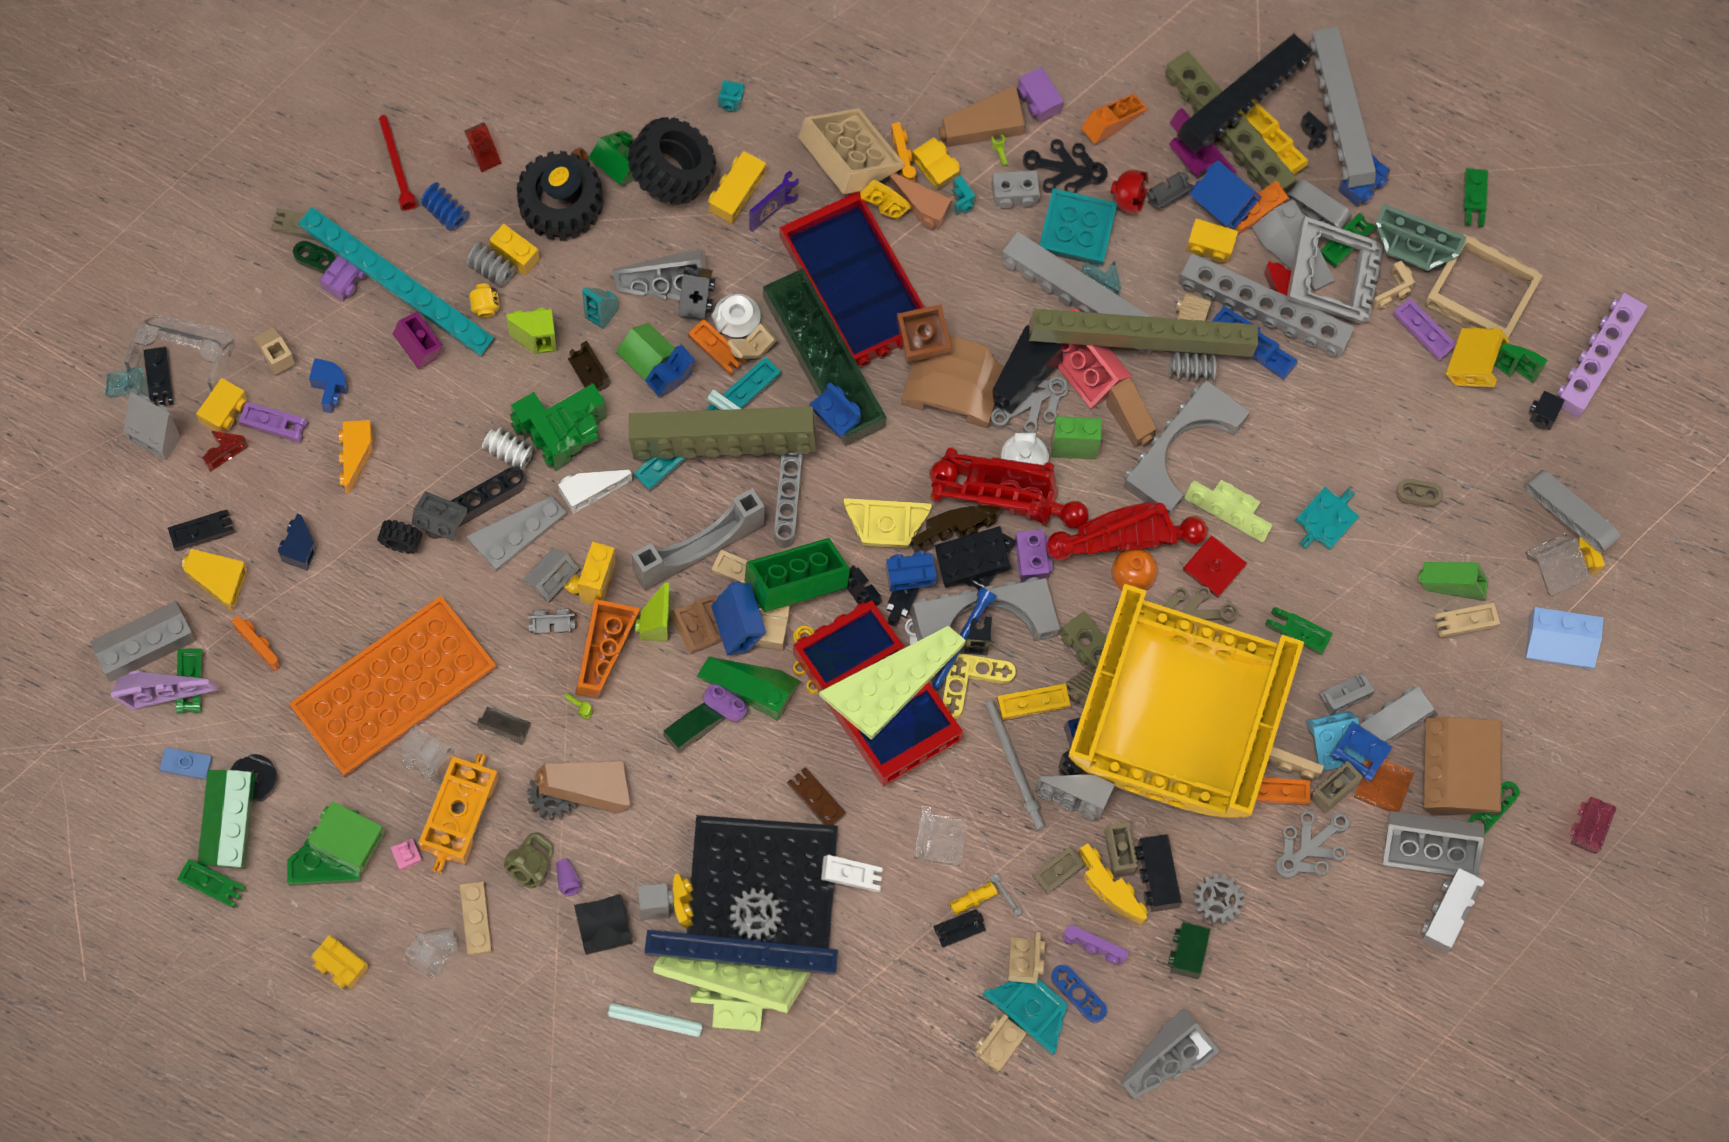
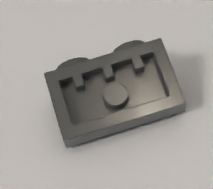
[412,491,468,541]

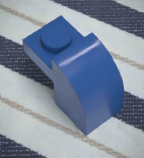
[645,345,696,397]
[309,358,348,413]

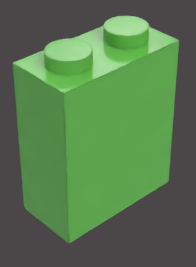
[1051,416,1102,459]
[308,801,385,873]

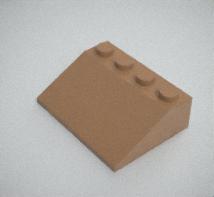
[1424,717,1502,816]

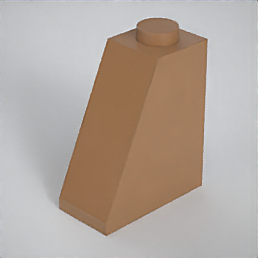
[1106,378,1156,448]

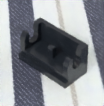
[964,616,992,656]

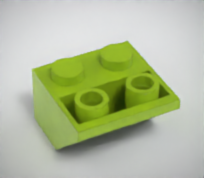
[506,308,557,354]

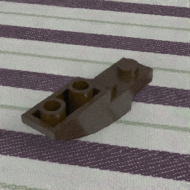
[910,506,1000,552]

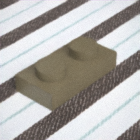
[1033,847,1085,895]

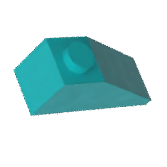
[582,287,619,329]

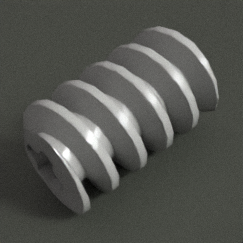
[467,241,517,287]
[1169,351,1217,383]

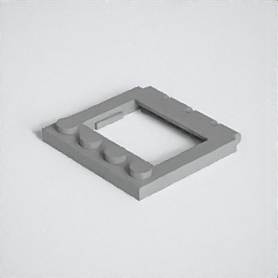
[1286,216,1383,324]

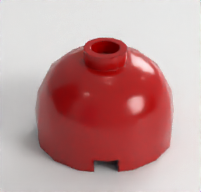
[1111,170,1149,215]

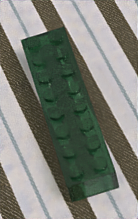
[763,268,887,446]

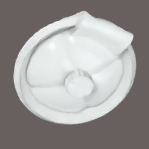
[711,294,761,337]
[1001,432,1049,465]

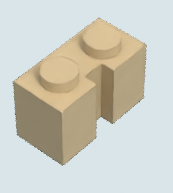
[755,603,791,651]

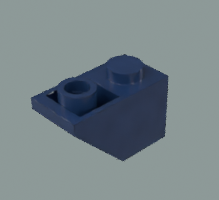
[278,513,316,571]

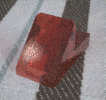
[464,122,501,172]
[202,431,248,472]

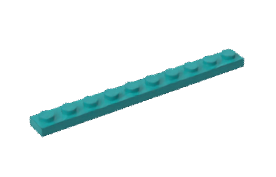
[298,207,494,357]

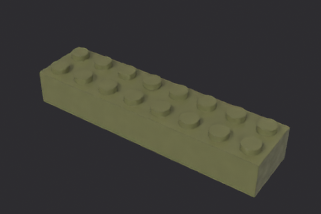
[629,406,816,460]

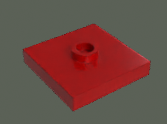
[1183,535,1247,598]

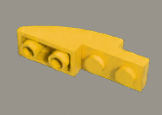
[1078,843,1148,925]

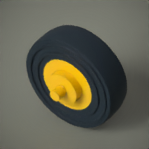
[541,160,581,199]

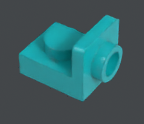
[718,80,745,111]
[952,175,976,215]

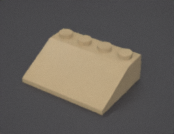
[798,108,905,194]

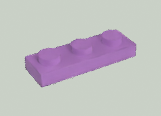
[1393,298,1456,361]

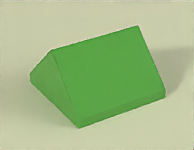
[616,323,675,380]

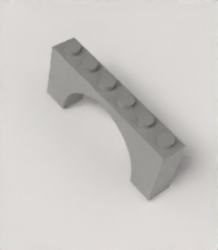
[1124,380,1250,516]
[631,488,764,591]
[910,577,1060,641]

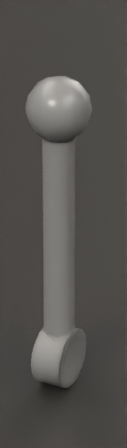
[990,874,1022,916]

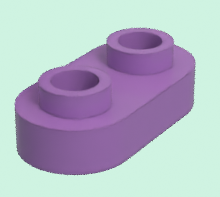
[703,684,748,722]

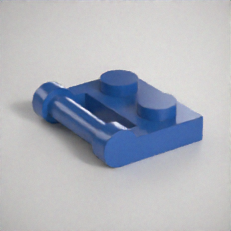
[1330,721,1393,782]

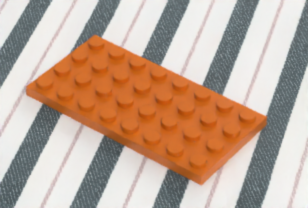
[289,595,497,778]

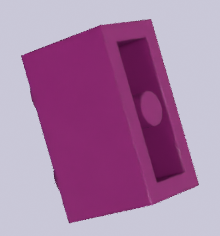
[392,312,443,369]

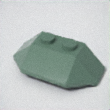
[1375,204,1466,271]

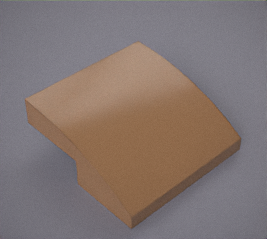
[670,595,722,654]

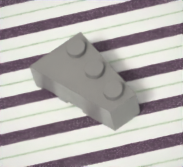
[1360,686,1438,744]

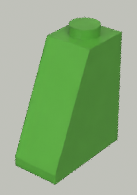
[1419,562,1488,601]

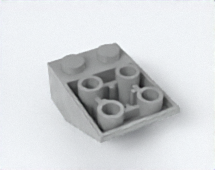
[123,392,181,460]
[1035,774,1115,821]

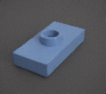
[159,747,212,780]

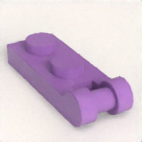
[239,402,308,443]
[1063,925,1129,965]

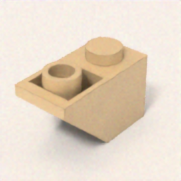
[253,327,295,375]

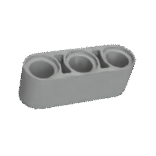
[1288,179,1351,229]

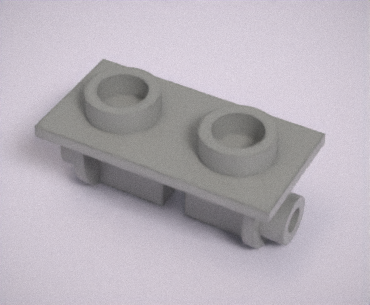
[528,608,575,634]

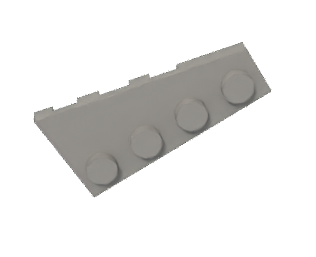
[466,496,567,572]

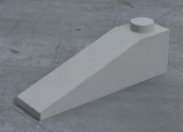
[1251,199,1334,292]
[613,249,708,302]
[1120,1008,1220,1099]

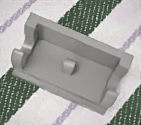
[1318,672,1375,715]

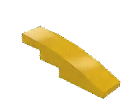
[1243,103,1308,174]

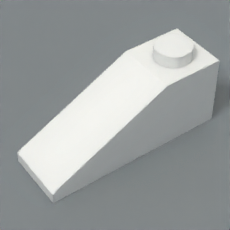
[558,470,632,514]

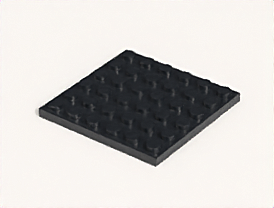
[686,815,838,949]

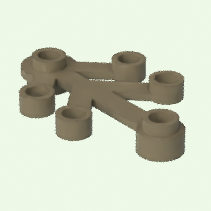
[1164,586,1238,623]

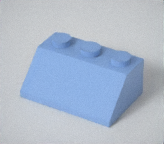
[1525,607,1604,669]

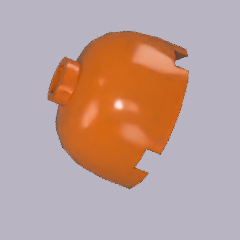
[1111,549,1157,591]

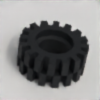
[377,520,423,554]

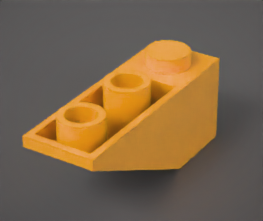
[339,420,373,494]

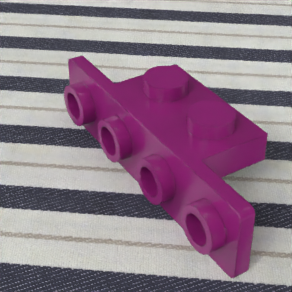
[1169,108,1236,177]

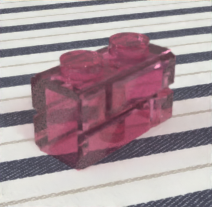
[1569,797,1616,854]

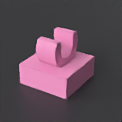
[390,838,422,871]

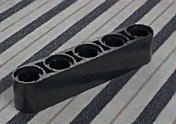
[425,467,525,539]

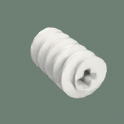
[482,427,534,471]

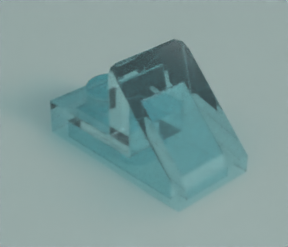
[1081,261,1121,296]
[105,366,144,398]

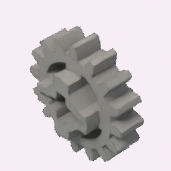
[1193,873,1245,925]
[730,888,782,941]

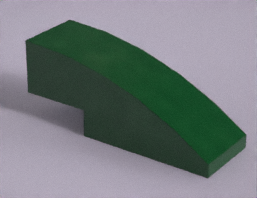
[663,702,726,753]

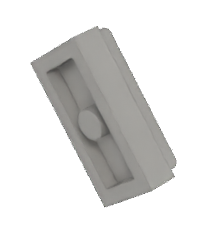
[523,548,579,602]

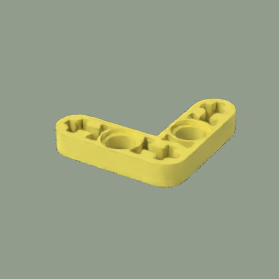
[943,654,1016,720]

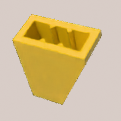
[182,549,247,612]

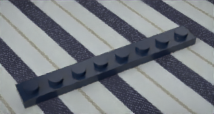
[644,929,838,975]

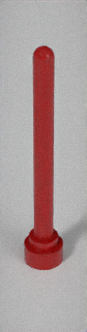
[379,115,418,211]

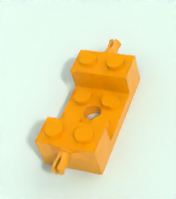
[419,753,499,874]

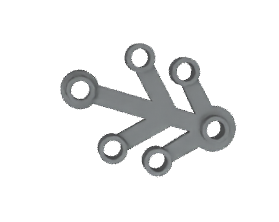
[991,377,1068,433]
[1276,811,1349,878]

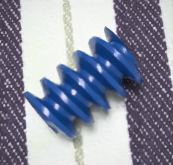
[421,182,470,231]

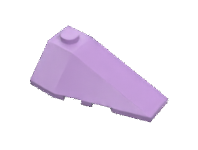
[111,671,219,710]

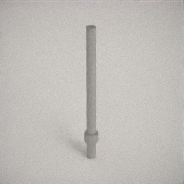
[985,700,1045,831]

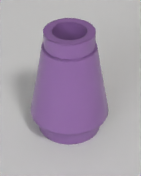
[556,859,581,896]

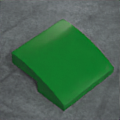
[1494,344,1548,384]

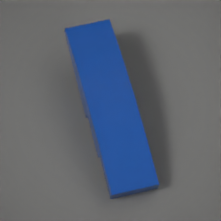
[1212,306,1297,380]

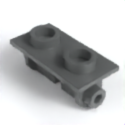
[1147,172,1194,208]

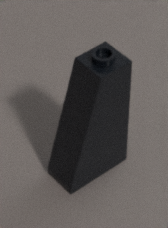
[992,325,1063,413]

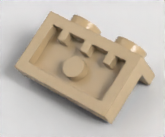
[1008,932,1045,984]
[975,1014,1027,1073]

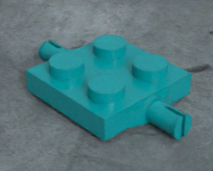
[1295,487,1359,550]

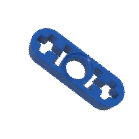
[1051,965,1107,1023]

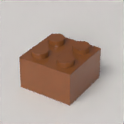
[896,304,952,363]

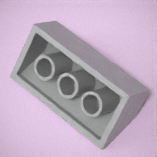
[90,601,195,682]
[1383,811,1484,876]

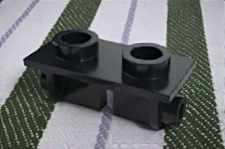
[846,565,882,606]
[933,909,986,948]

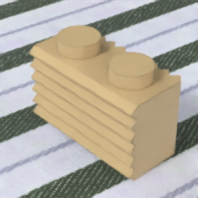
[1172,293,1211,321]

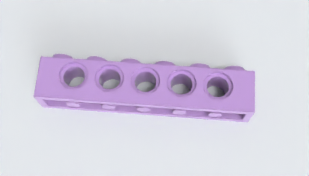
[1556,293,1647,418]

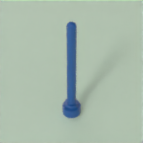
[932,587,997,689]

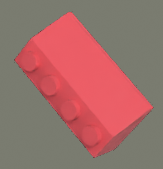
[1056,309,1132,409]

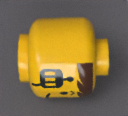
[469,283,500,318]

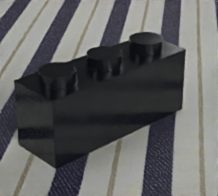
[1135,834,1182,912]

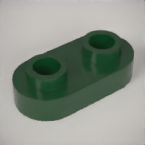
[293,241,336,273]

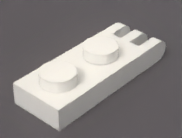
[821,855,883,892]

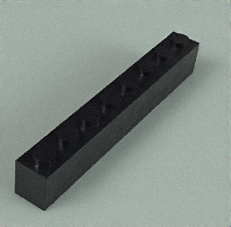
[1177,33,1313,153]

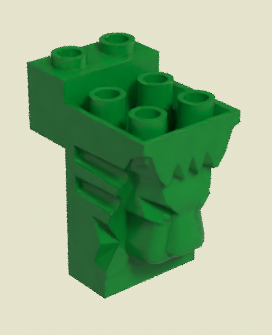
[509,384,607,472]

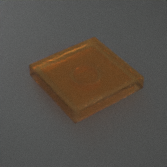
[1354,760,1414,812]

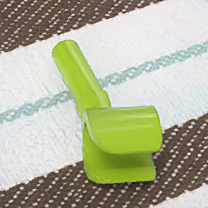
[992,134,1008,166]
[564,693,593,719]

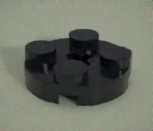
[231,754,278,802]

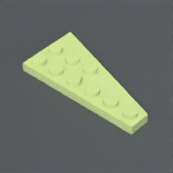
[819,626,966,740]
[653,957,812,1013]

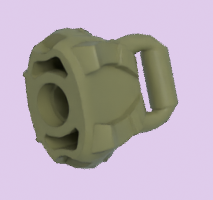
[504,832,554,889]

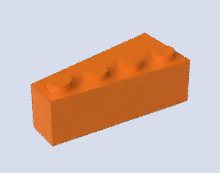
[575,599,640,699]

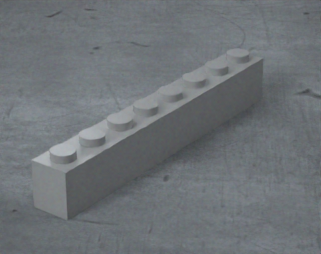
[1309,27,1376,188]
[1001,232,1153,355]

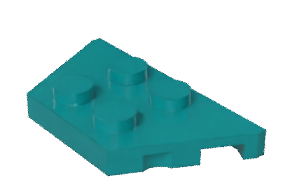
[983,979,1067,1056]

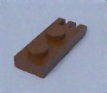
[787,768,846,825]

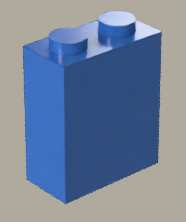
[1189,160,1262,230]
[711,582,767,655]

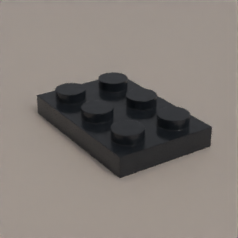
[934,526,1012,588]

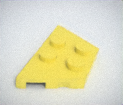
[843,498,932,548]

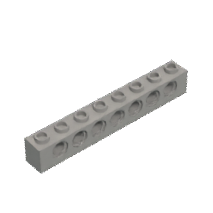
[1178,253,1355,358]

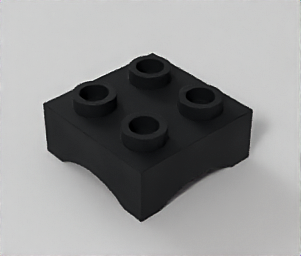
[574,894,632,955]

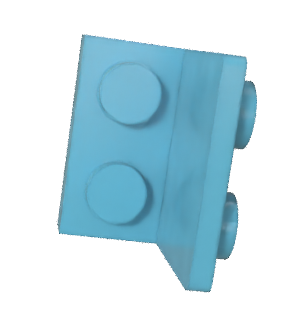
[1306,711,1364,771]

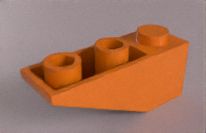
[1081,93,1148,144]

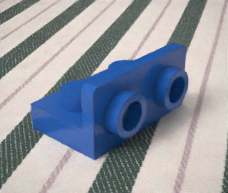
[809,382,861,439]

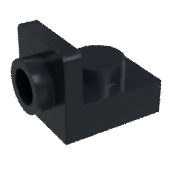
[1300,111,1328,150]

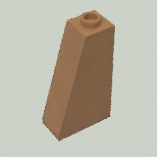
[939,86,1025,147]
[535,761,630,813]

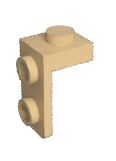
[1372,260,1415,309]
[727,323,778,359]

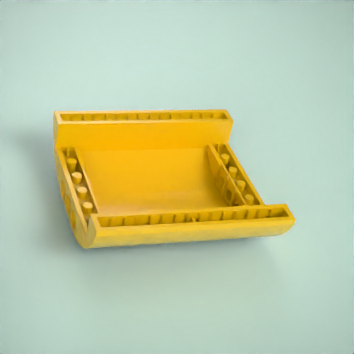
[1068,584,1304,818]

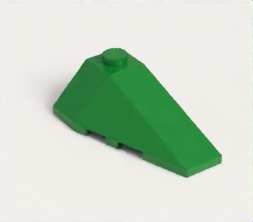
[697,657,801,721]

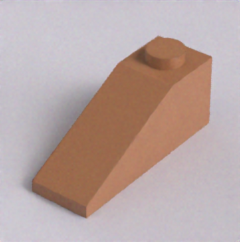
[889,173,952,230]

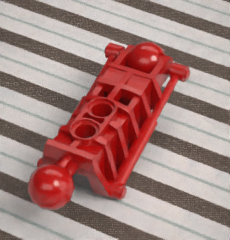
[929,448,1089,529]
[1046,502,1208,561]

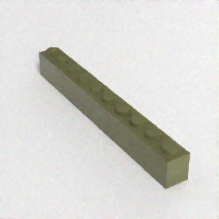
[1029,308,1258,357]

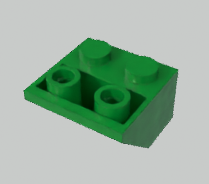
[588,130,634,185]

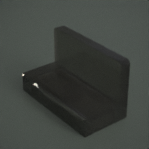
[477,706,531,745]

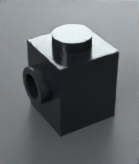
[1529,391,1565,431]

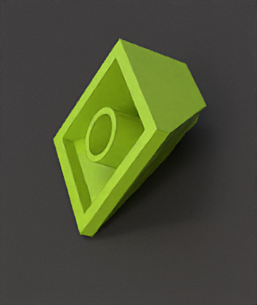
[635,582,670,641]

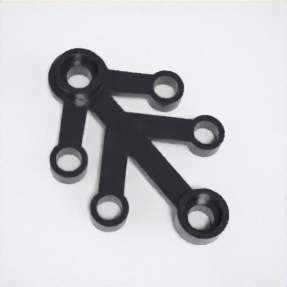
[1023,139,1108,194]

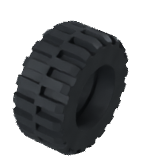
[627,117,716,204]
[517,151,603,240]

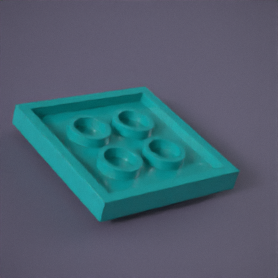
[1039,188,1117,266]

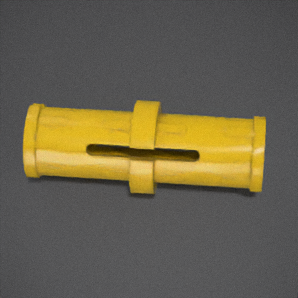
[949,881,998,916]

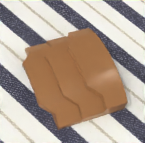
[901,336,1004,428]

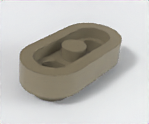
[1396,479,1443,507]

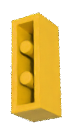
[708,151,766,224]

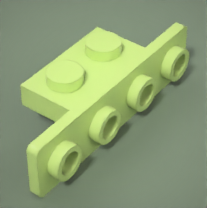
[1184,480,1272,542]
[690,988,771,1031]

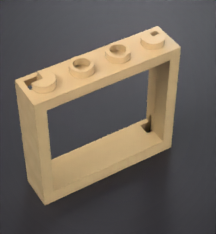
[1424,234,1543,346]

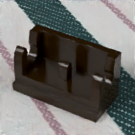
[568,341,609,392]

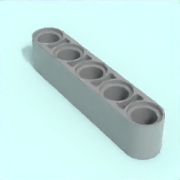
[774,452,803,548]
[1525,470,1620,553]

